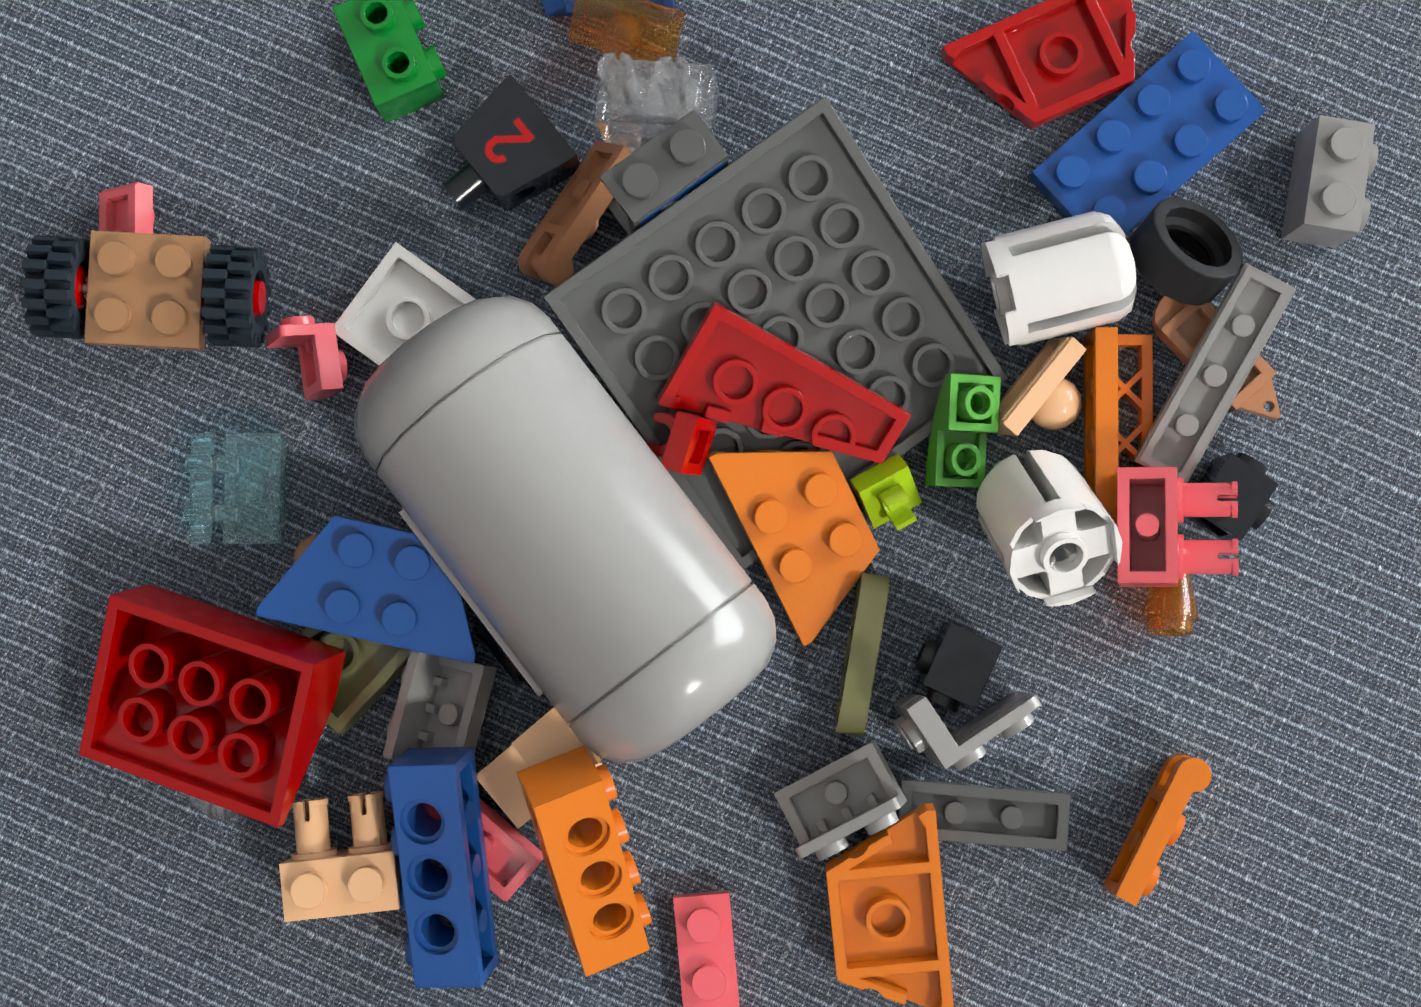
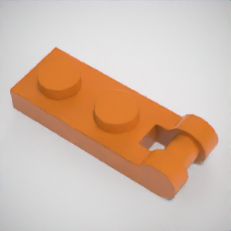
[1102,753,1212,906]

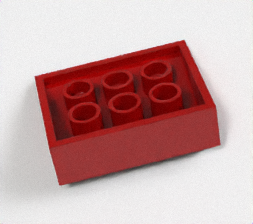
[79,584,346,828]

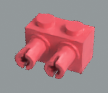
[1117,467,1239,587]

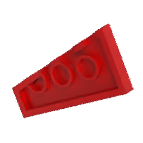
[656,301,912,464]

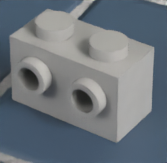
[1281,115,1379,248]

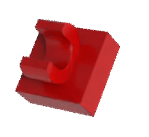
[646,411,718,476]

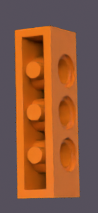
[517,746,652,977]

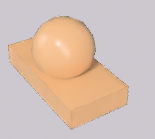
[997,337,1087,436]

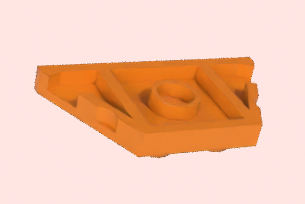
[707,449,880,646]
[825,803,954,1007]

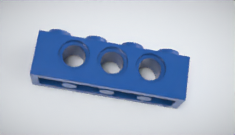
[384,746,499,988]

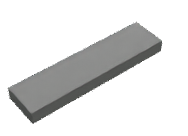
[1132,263,1296,483]

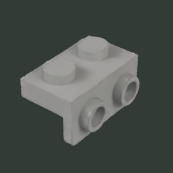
[383,650,497,761]
[774,740,907,861]

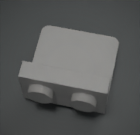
[892,691,1041,771]

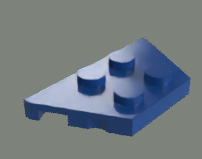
[255,515,476,664]

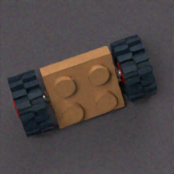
[20,230,271,351]

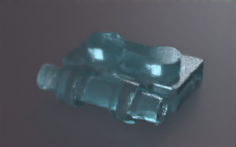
[183,433,287,545]

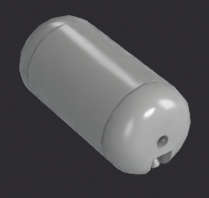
[354,296,777,763]

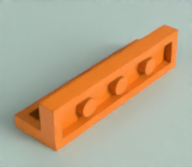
[1083,327,1153,525]

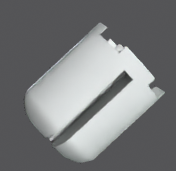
[981,211,1137,346]
[976,450,1123,607]

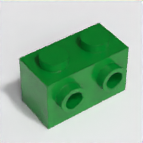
[333,0,447,123]

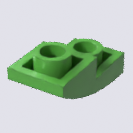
[925,373,1001,488]

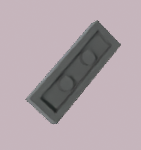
[896,778,1071,851]

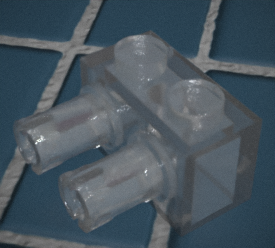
[594,52,719,151]

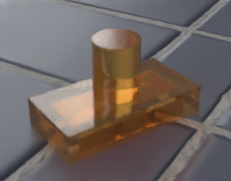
[568,0,687,71]

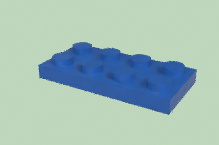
[1028,31,1267,235]

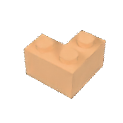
[477,707,603,829]

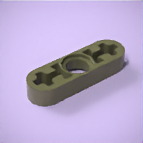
[834,572,889,737]

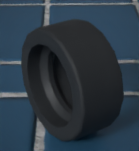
[1130,197,1243,306]

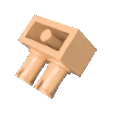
[279,791,402,922]

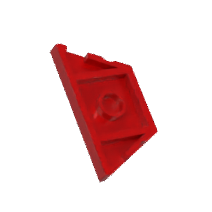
[940,0,1136,130]

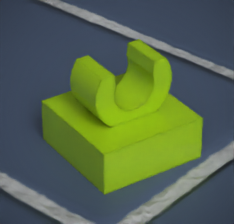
[850,453,922,531]

